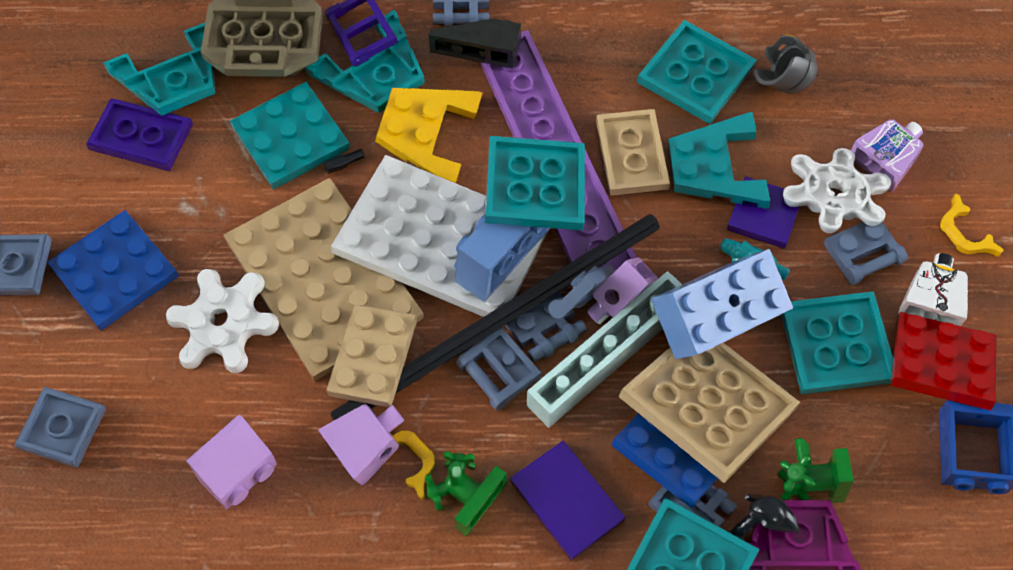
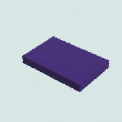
[86,98,193,172]
[510,441,625,561]

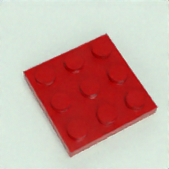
[890,312,997,411]

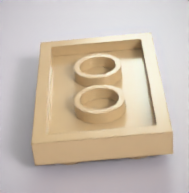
[596,109,670,196]
[326,304,417,407]

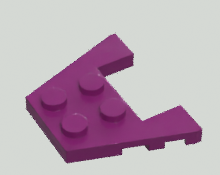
[749,500,862,570]

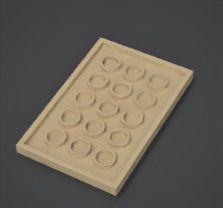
[223,178,424,381]

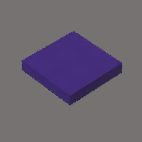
[727,176,799,249]

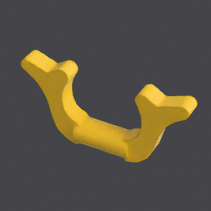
[940,194,1003,257]
[392,430,435,500]

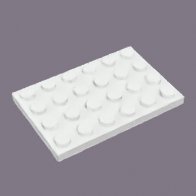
[331,155,549,317]

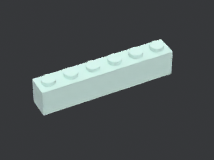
[527,271,682,428]

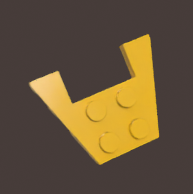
[375,88,483,183]

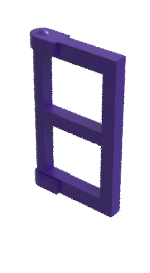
[325,0,399,66]

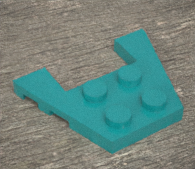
[305,10,425,113]
[103,23,216,116]
[668,112,770,209]

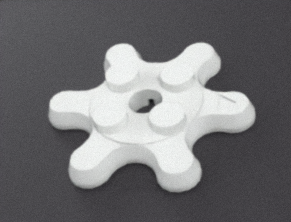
[783,148,892,233]
[166,269,279,373]

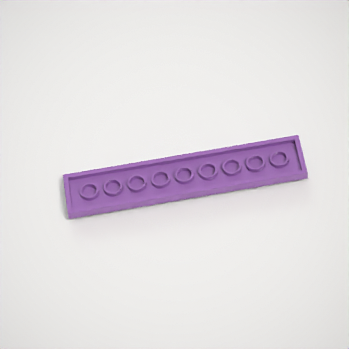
[480,30,637,270]

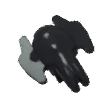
[727,494,799,539]

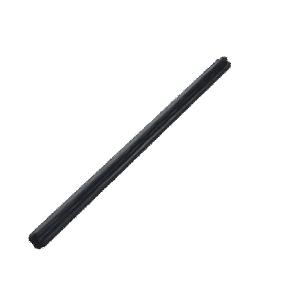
[331,214,660,420]

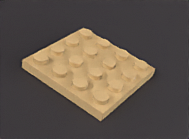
[619,343,800,483]

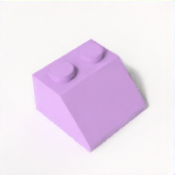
[186,414,277,510]

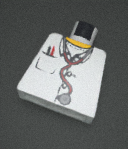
[898,253,968,326]

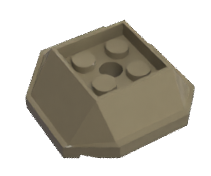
[201,0,323,77]

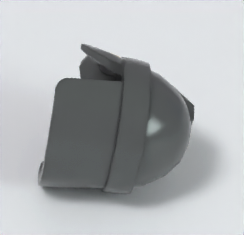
[754,34,818,94]

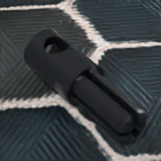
[323,149,365,174]

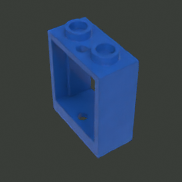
[939,400,1013,495]

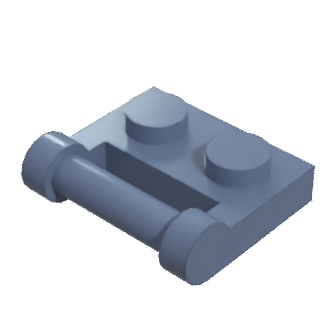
[824,222,908,285]
[548,264,616,319]
[456,328,541,411]

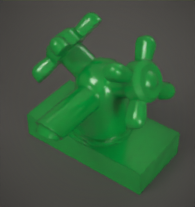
[777,437,854,503]
[425,451,507,536]

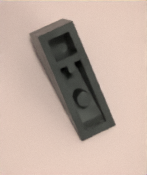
[428,18,521,69]

